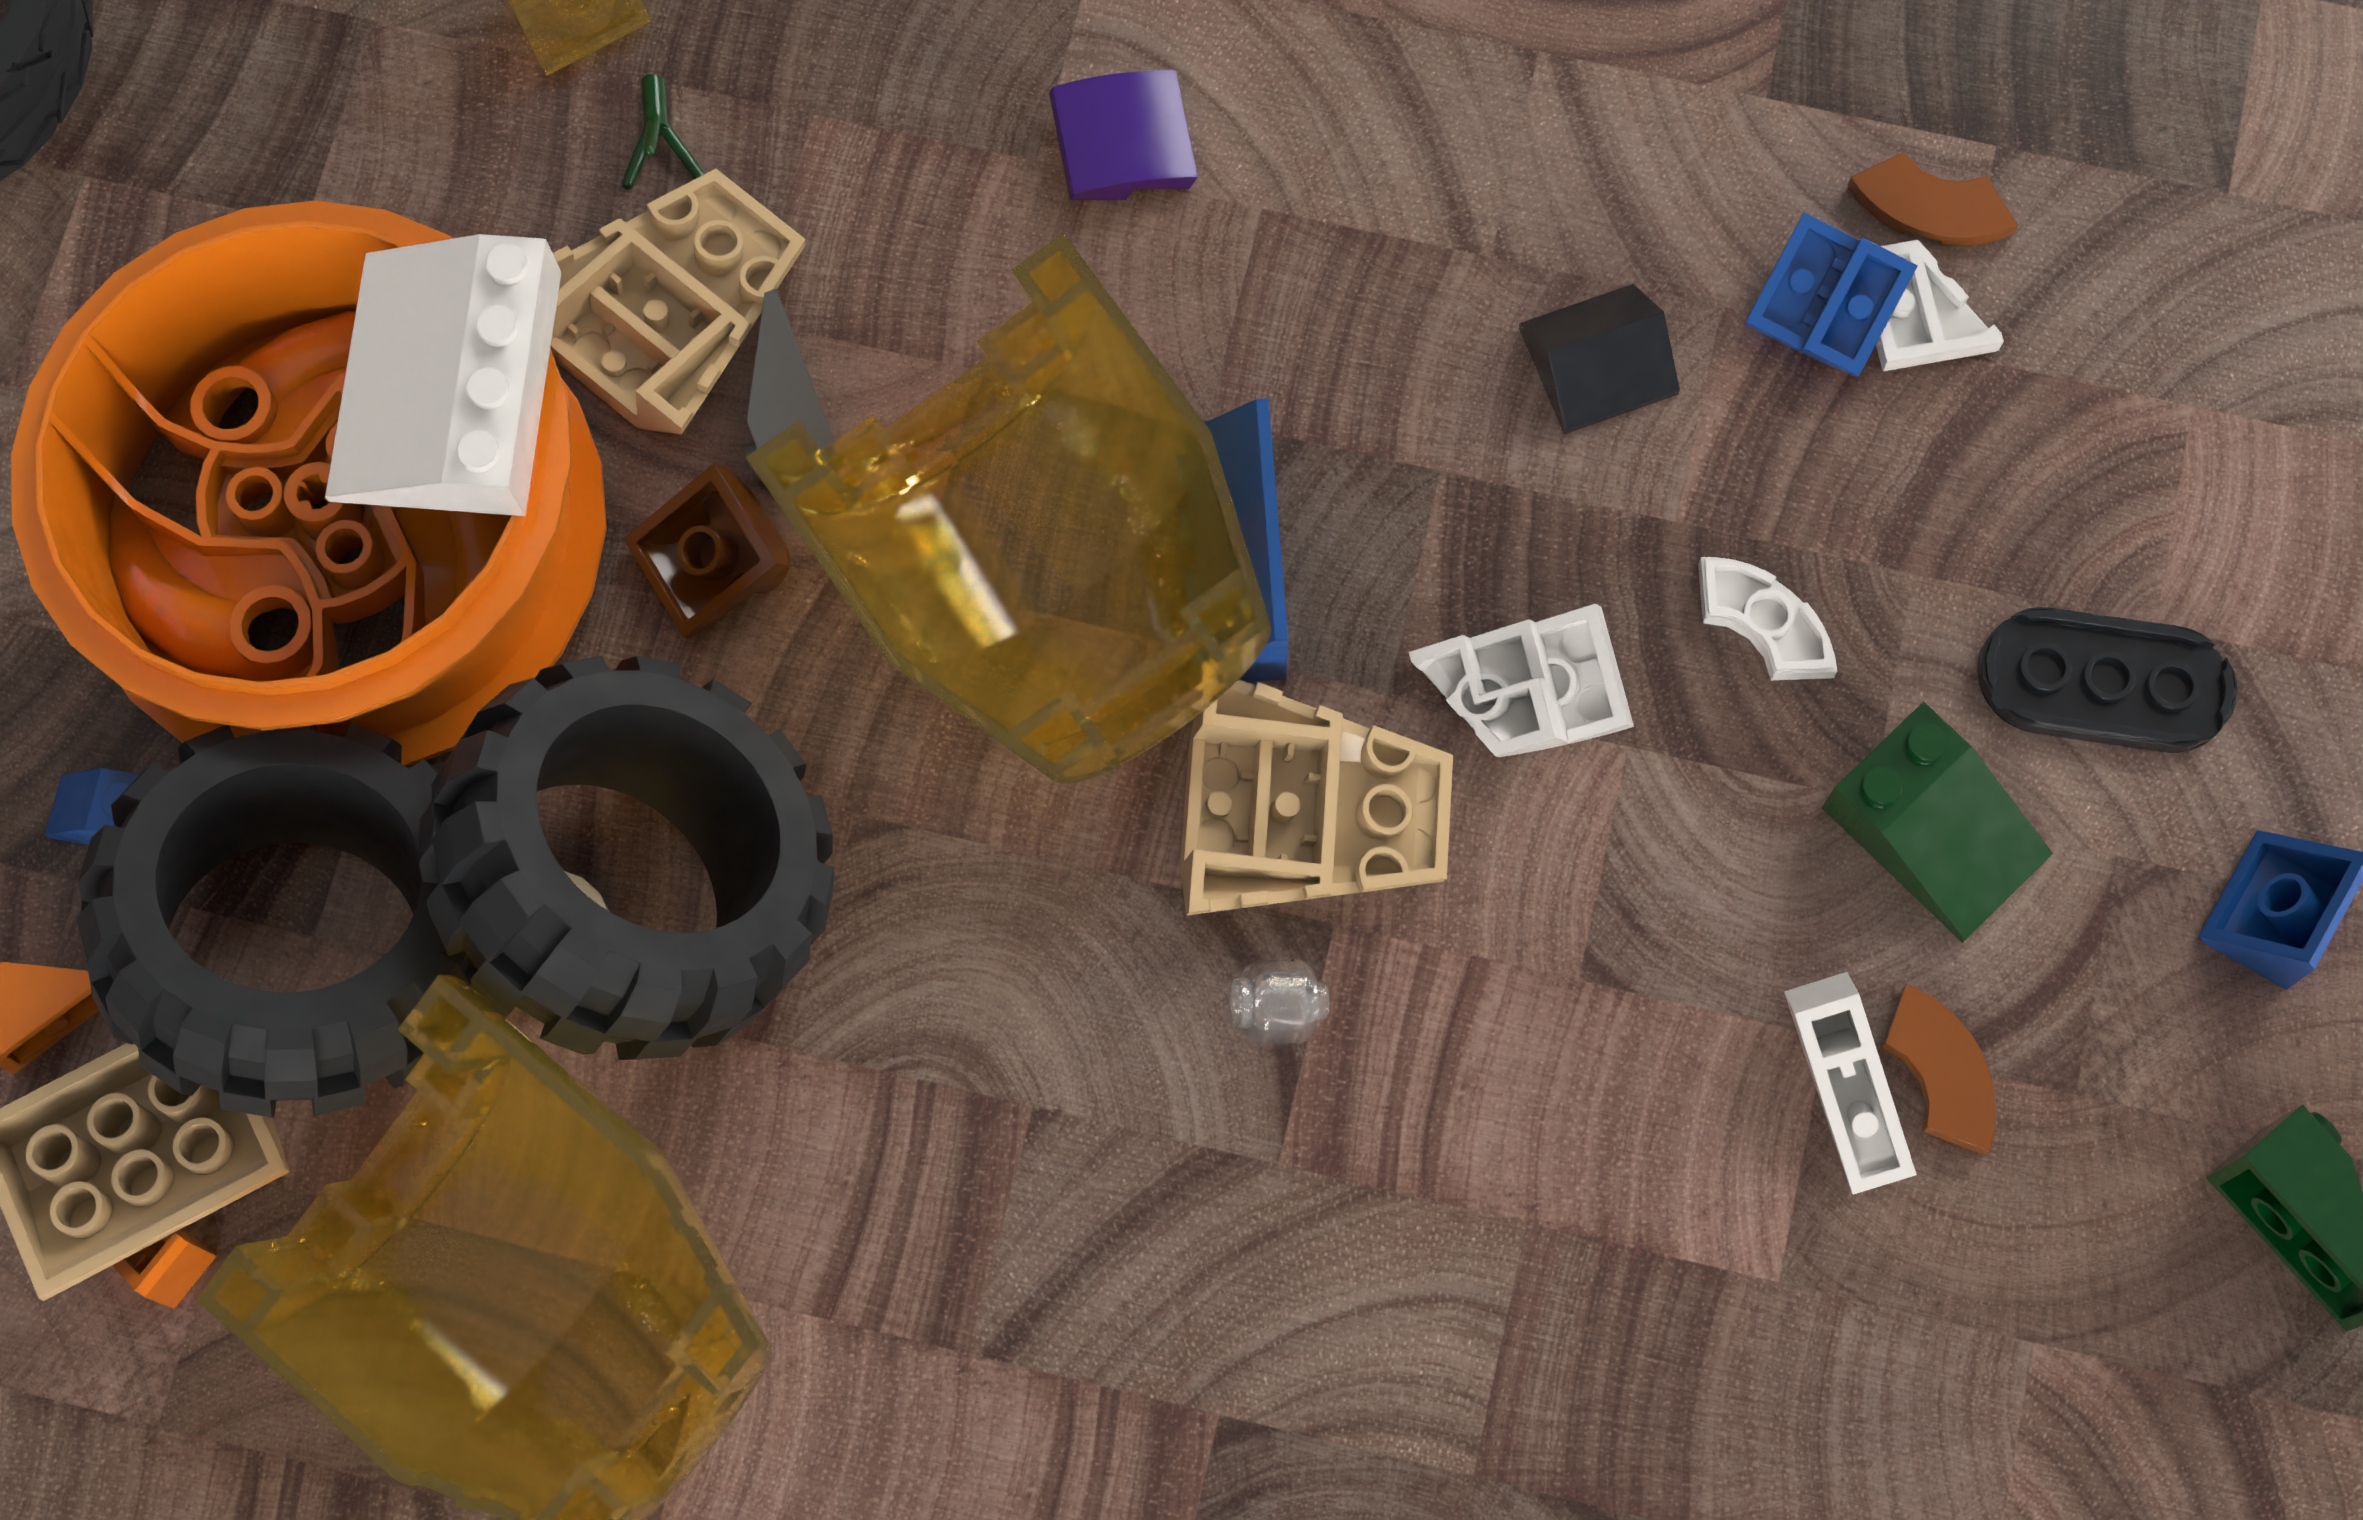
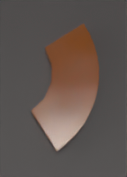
[1847,152,2018,246]
[1881,984,1996,1156]

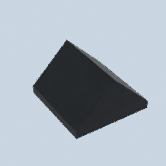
[1519,284,1680,434]

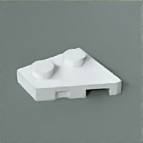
[1876,240,2004,371]

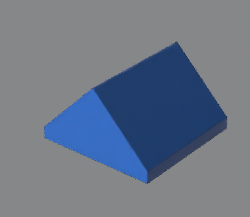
[2199,830,2363,990]

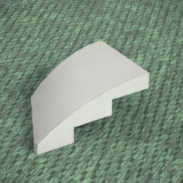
[1409,604,1634,757]

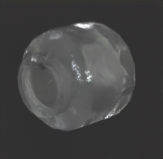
[1229,959,1329,1044]

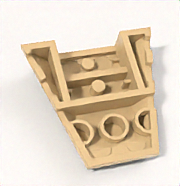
[550,168,805,435]
[1180,663,1453,915]

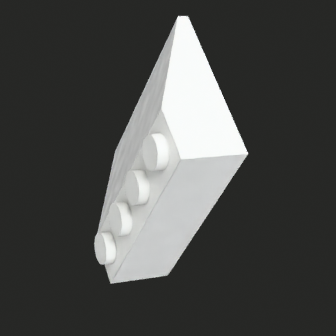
[325,234,561,516]

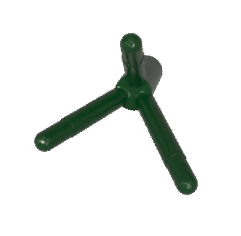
[622,74,705,189]

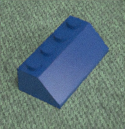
[1182,398,1288,682]

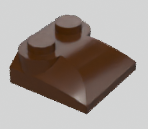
[623,463,789,639]

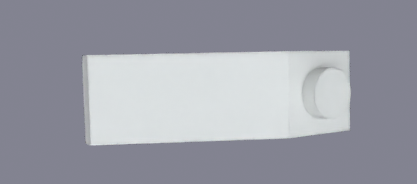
[1784,972,1917,1195]

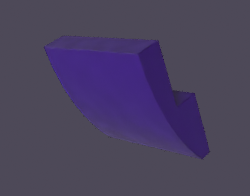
[1049,70,1198,200]

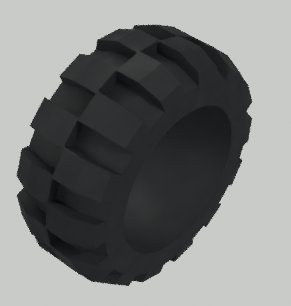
[418,655,834,1060]
[77,723,482,1118]

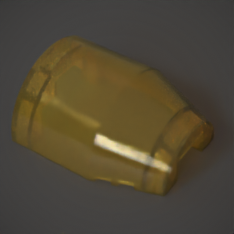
[746,233,1271,784]
[196,975,771,1520]

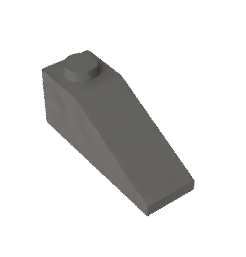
[743,289,845,497]

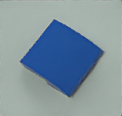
[1744,212,1918,377]

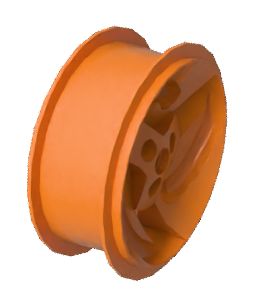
[11,200,607,767]

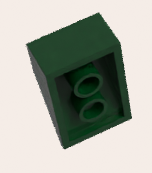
[1822,702,2053,943]
[2206,1104,2363,1332]

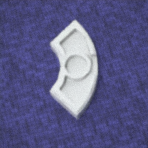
[1698,557,1838,681]

